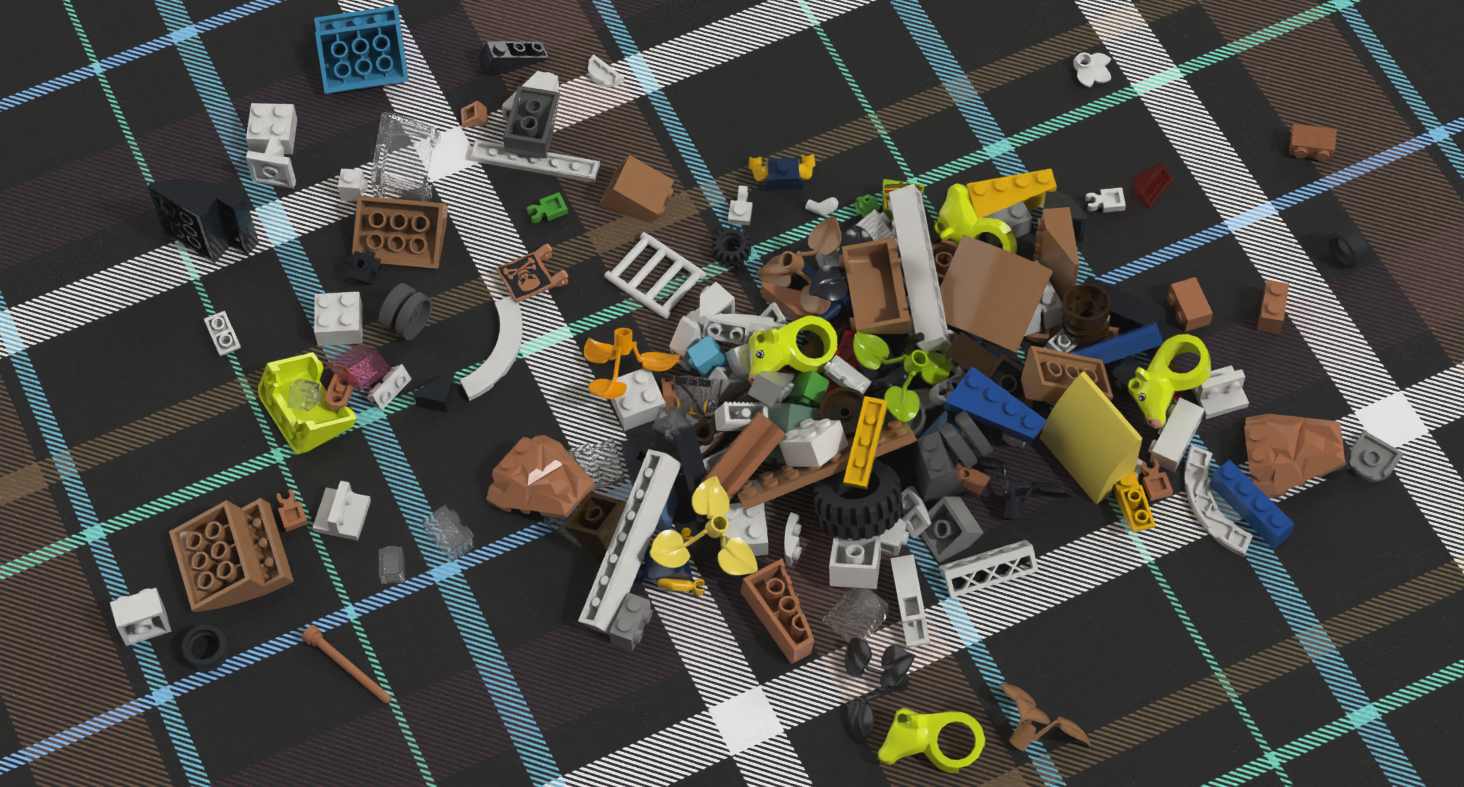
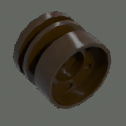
[1062,284,1110,344]

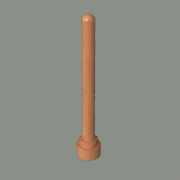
[301,625,391,703]

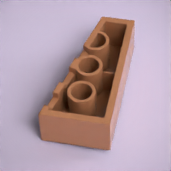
[741,559,814,664]

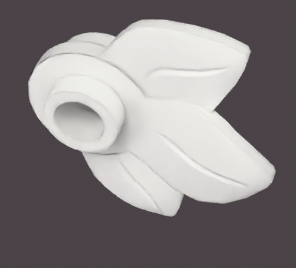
[1073,53,1111,87]

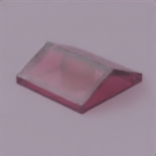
[327,345,391,391]

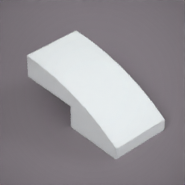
[901,486,931,538]

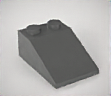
[503,86,560,159]

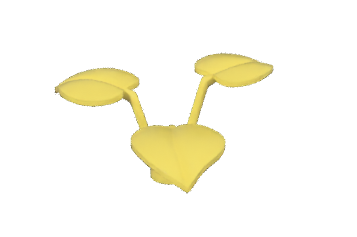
[650,476,758,576]

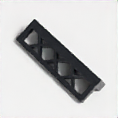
[670,424,706,523]

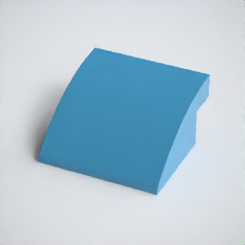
[314,5,409,94]

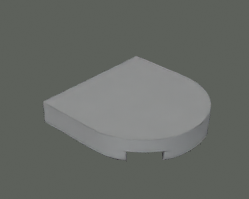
[1349,430,1404,482]

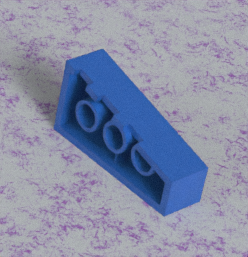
[943,367,1047,444]

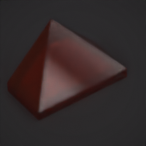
[1134,163,1174,208]

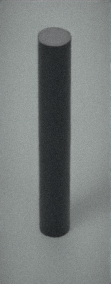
[887,332,925,353]

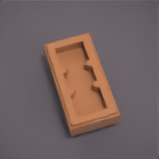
[955,460,990,498]

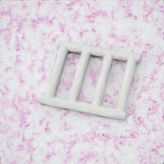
[604,232,706,319]

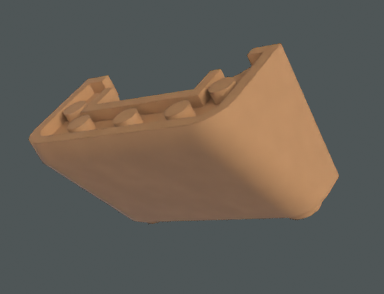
[839,237,912,334]

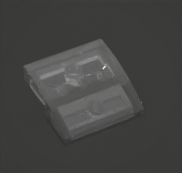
[567,438,626,490]

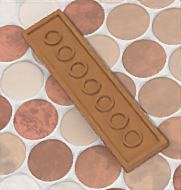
[736,420,917,510]

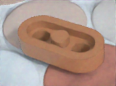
[325,370,355,411]

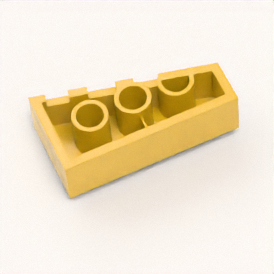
[967,169,1057,218]

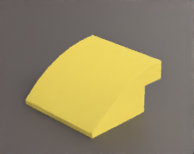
[1040,372,1142,504]

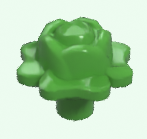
[854,194,880,218]

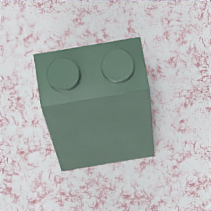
[758,402,820,464]

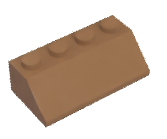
[1021,346,1113,404]

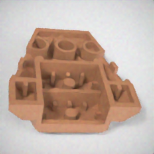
[1244,414,1346,499]
[486,435,596,518]

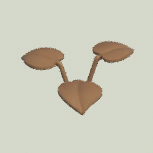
[756,216,841,315]
[999,682,1091,751]

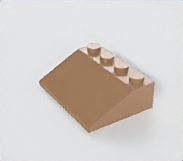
[352,196,448,269]
[1033,207,1079,304]

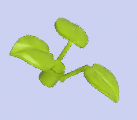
[853,332,953,423]

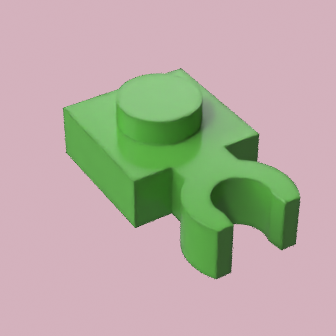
[527,192,568,223]

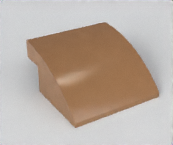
[940,235,1053,353]
[169,498,294,612]

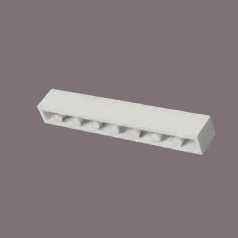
[888,184,951,351]
[578,449,681,635]

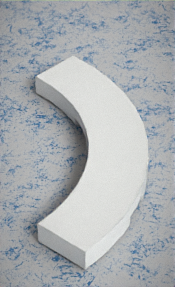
[460,296,523,401]
[1184,445,1253,557]

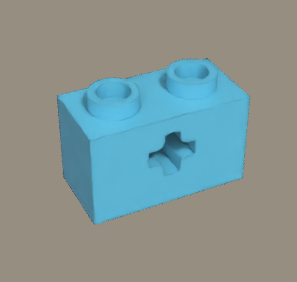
[687,336,730,378]

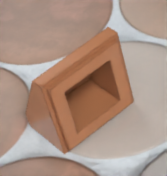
[461,101,488,128]

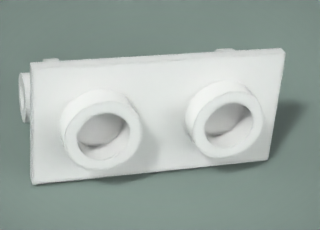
[824,355,871,394]
[367,364,411,410]

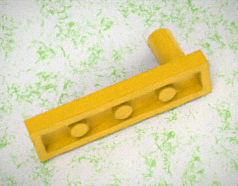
[843,396,888,490]

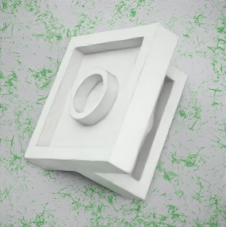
[246,136,296,188]
[1192,365,1249,419]
[313,481,371,541]

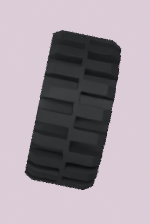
[812,459,903,541]

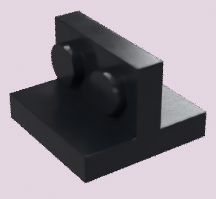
[855,348,909,400]

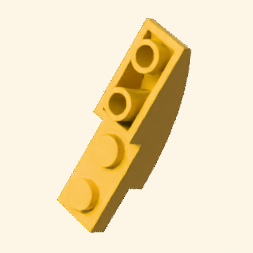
[1112,471,1156,533]

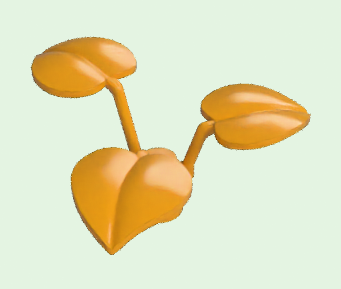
[584,328,681,399]

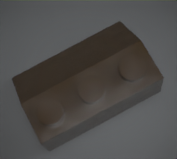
[972,353,1026,433]

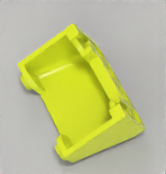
[258,352,357,454]

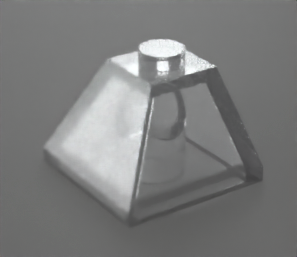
[822,587,889,641]

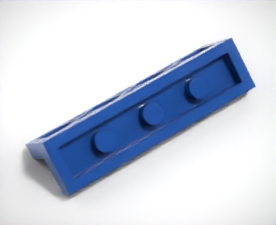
[1070,322,1163,364]

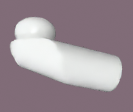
[805,197,839,216]

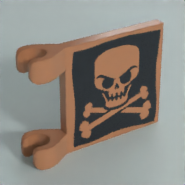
[496,244,568,303]

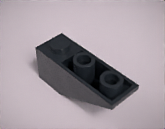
[478,41,549,74]

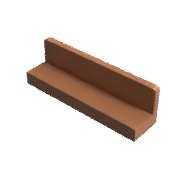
[701,412,786,501]

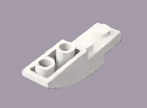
[702,314,786,345]
[890,555,930,648]

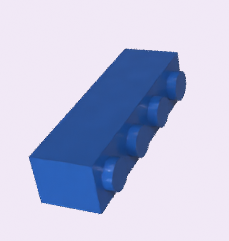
[1209,460,1294,549]

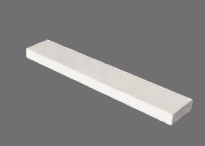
[470,139,600,183]

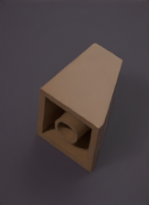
[599,155,674,223]

